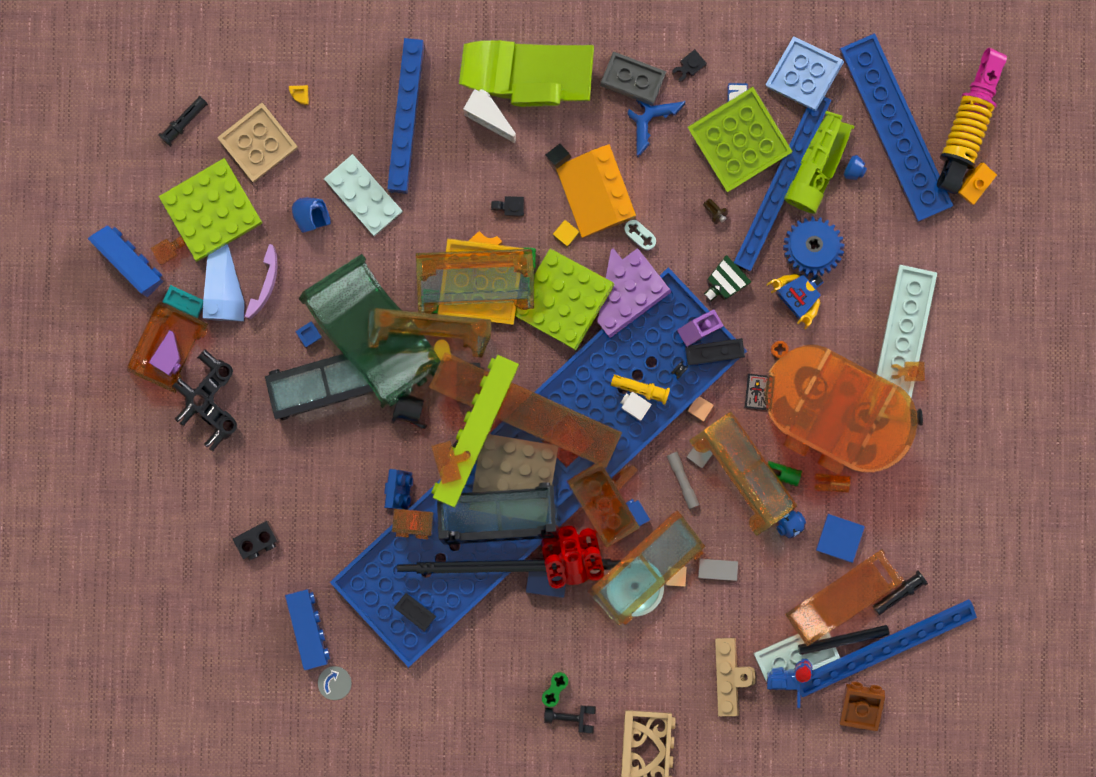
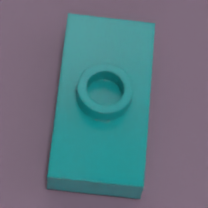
[163,285,203,318]

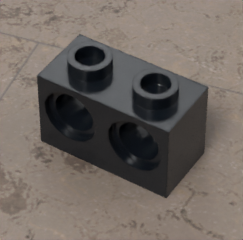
[233,521,279,561]

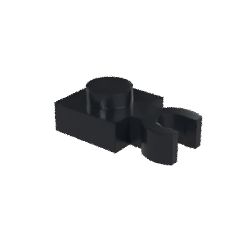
[672,49,707,82]

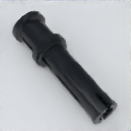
[158,96,208,147]
[872,570,928,616]

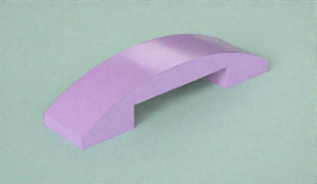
[245,244,277,319]

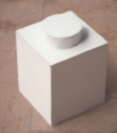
[620,392,652,421]

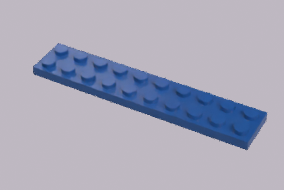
[839,33,953,222]

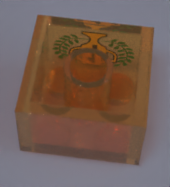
[392,509,435,539]

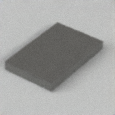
[600,52,666,106]

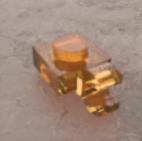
[150,236,186,265]

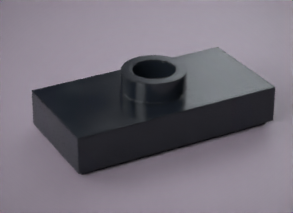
[394,593,436,632]

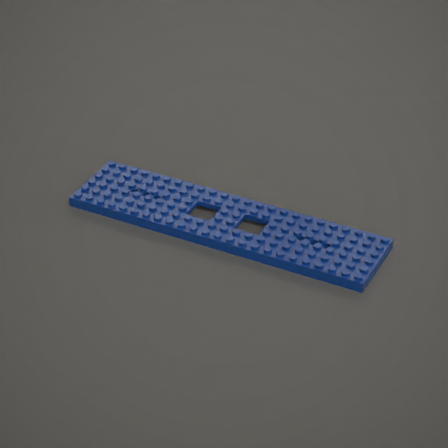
[330,267,747,668]

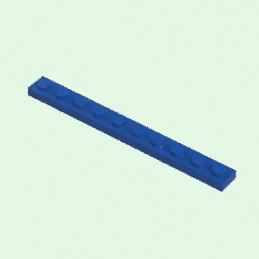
[734,97,831,272]
[801,599,977,698]

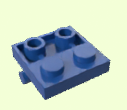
[384,469,413,510]

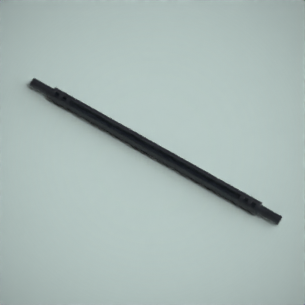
[397,558,630,574]

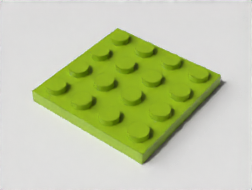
[687,86,792,192]
[159,158,263,261]
[515,249,615,350]

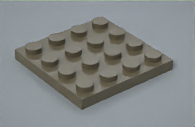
[469,434,559,522]

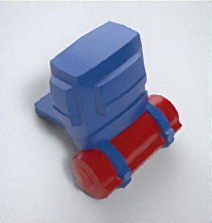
[767,659,813,708]

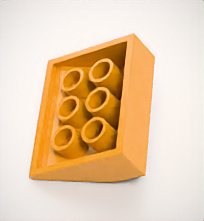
[556,144,636,238]

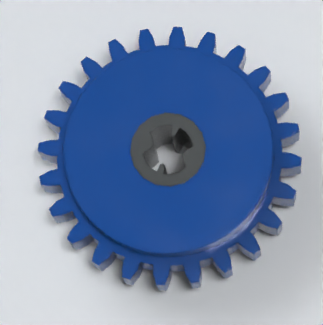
[783,217,844,277]

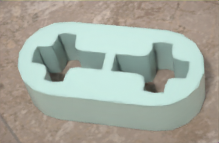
[625,220,656,251]

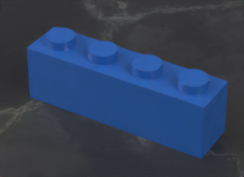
[285,589,330,670]

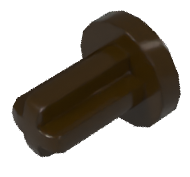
[703,198,728,224]

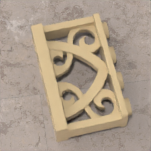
[621,710,675,777]

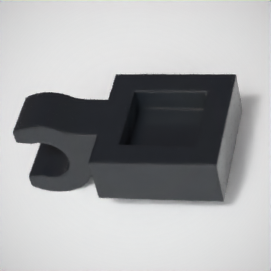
[491,196,524,217]

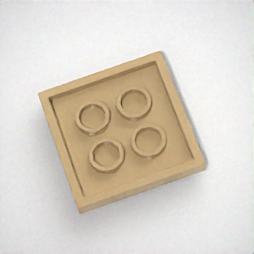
[217,103,298,183]

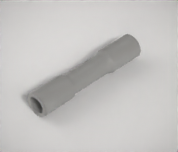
[667,452,700,509]

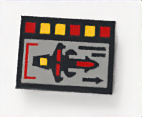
[744,374,775,411]

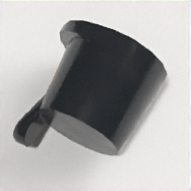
[391,391,427,429]

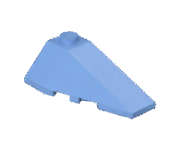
[203,245,245,322]

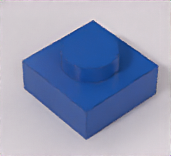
[295,321,322,348]

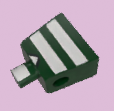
[704,255,751,302]

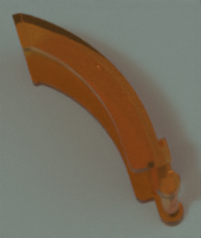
[785,549,905,646]

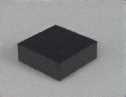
[545,143,572,169]

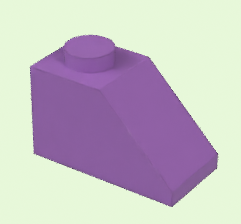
[677,310,724,346]
[149,330,181,377]

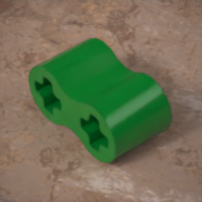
[542,672,568,707]

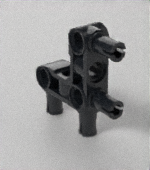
[172,349,237,452]

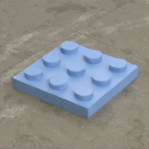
[766,36,844,111]

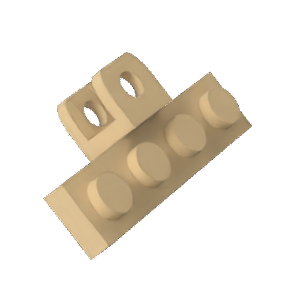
[715,638,756,716]

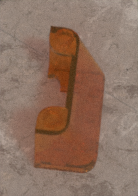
[127,302,208,393]

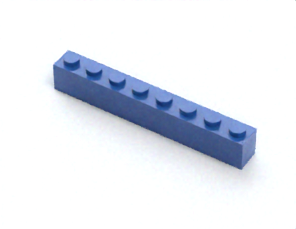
[387,38,424,194]

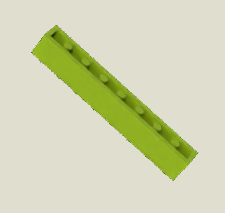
[431,355,519,508]

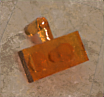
[431,441,471,484]

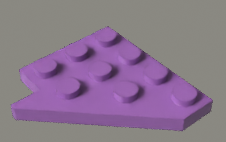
[598,248,671,338]

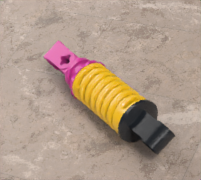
[937,47,1007,195]

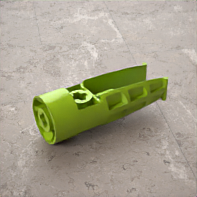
[784,111,854,214]

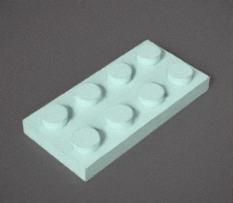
[324,154,403,237]
[753,622,840,683]

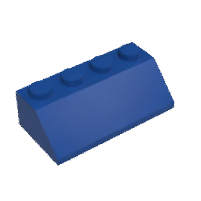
[88,225,164,298]

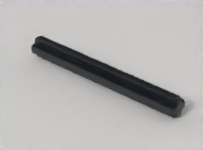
[798,625,889,655]

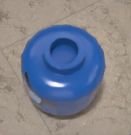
[776,510,806,539]

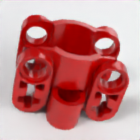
[541,526,604,589]

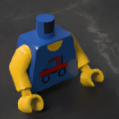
[767,274,824,329]

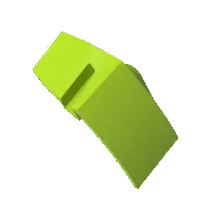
[459,40,594,107]

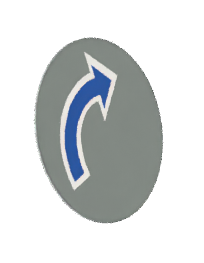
[318,666,351,700]

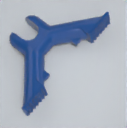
[627,100,685,157]

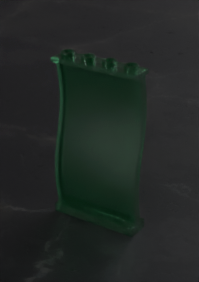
[298,254,445,409]

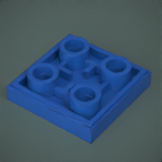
[816,514,865,563]

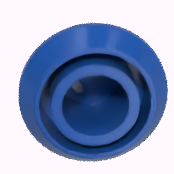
[843,155,867,180]

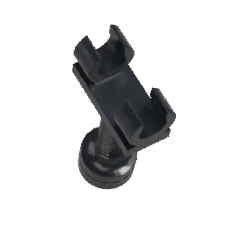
[544,705,596,734]

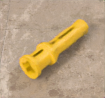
[611,374,670,405]

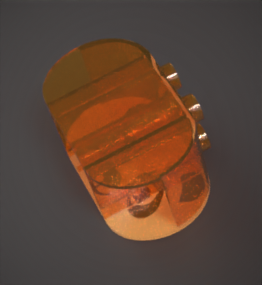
[762,345,917,475]

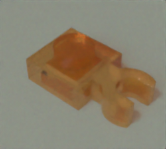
[891,362,925,381]

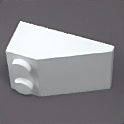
[463,89,516,143]

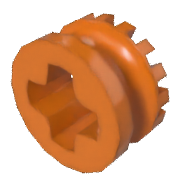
[771,341,789,358]

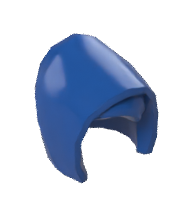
[292,197,331,233]

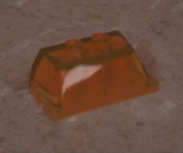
[566,461,640,548]

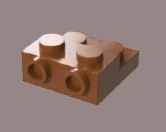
[839,682,885,731]

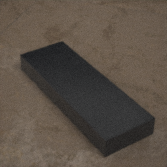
[685,338,745,366]

